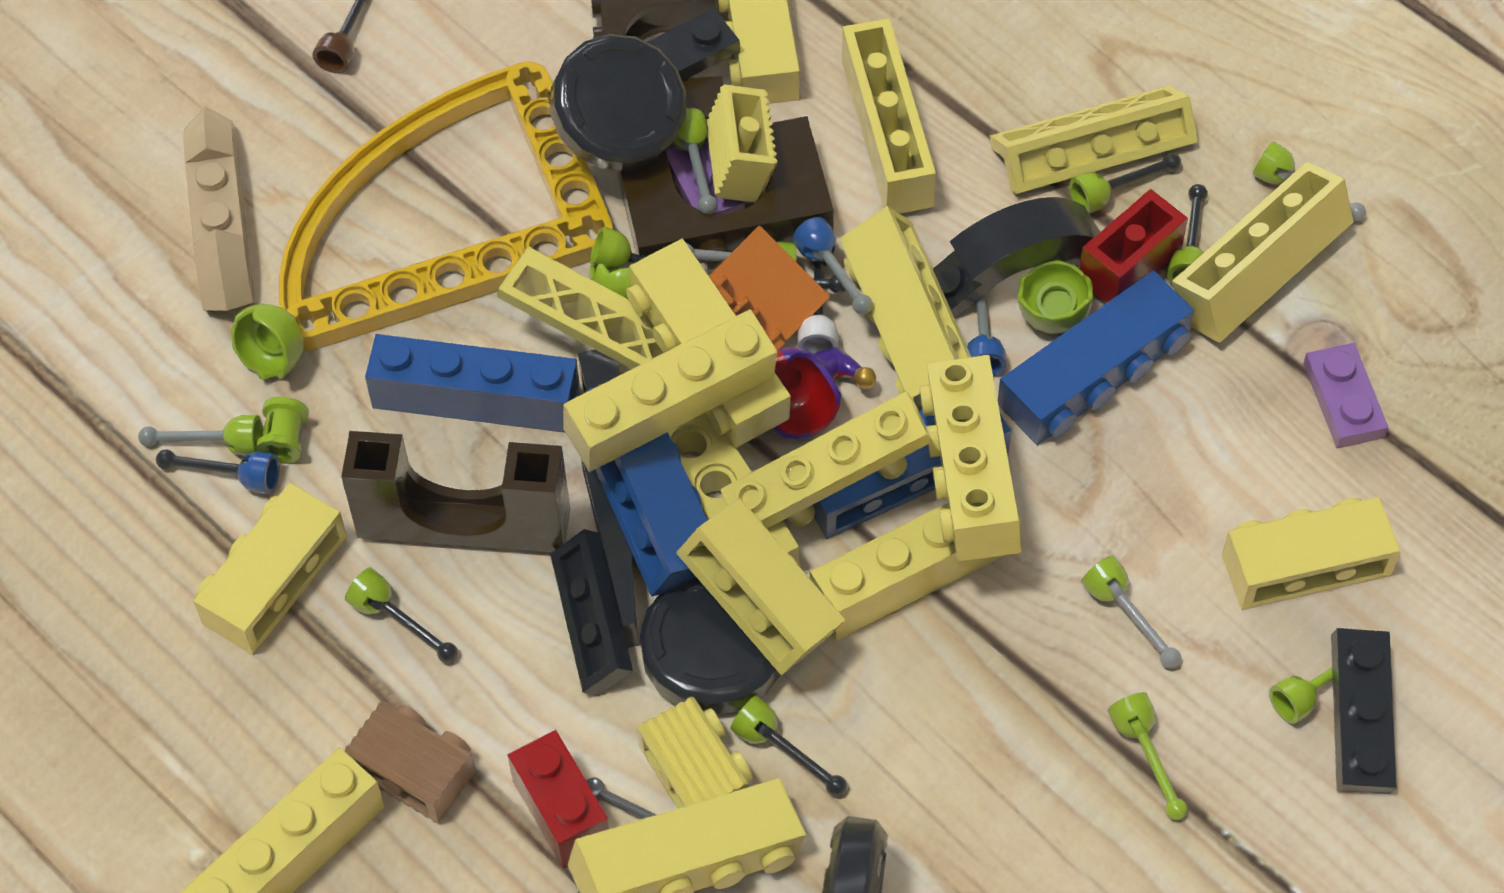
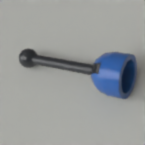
[156,449,280,494]

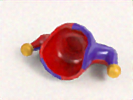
[772,347,877,440]

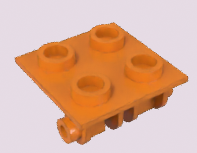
[709,225,831,350]

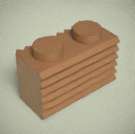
[345,702,476,823]

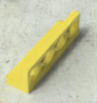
[989,85,1198,194]
[497,246,663,369]

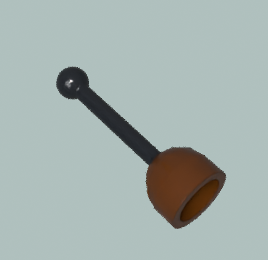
[312,0,366,74]

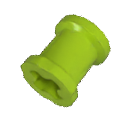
[256,397,309,464]

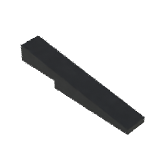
[578,350,639,648]

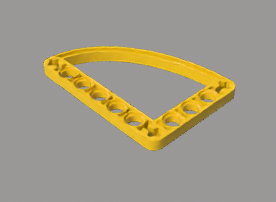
[279,61,613,351]

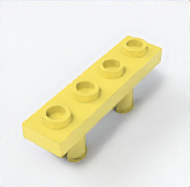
[720,391,933,529]

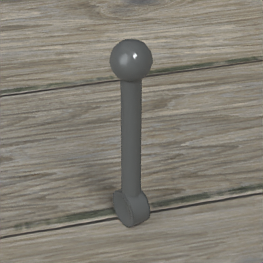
[586,778,657,819]

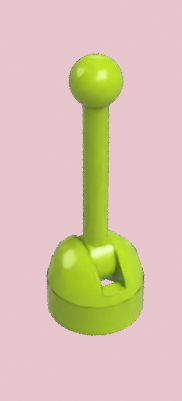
[1269,667,1333,724]
[1107,692,1187,820]

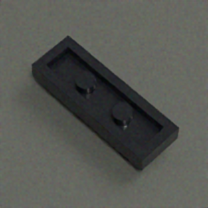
[550,529,633,696]
[1331,628,1396,794]

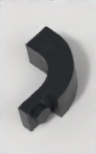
[933,197,1100,318]

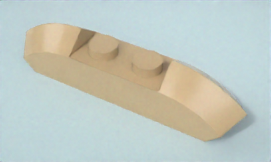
[183,106,254,311]

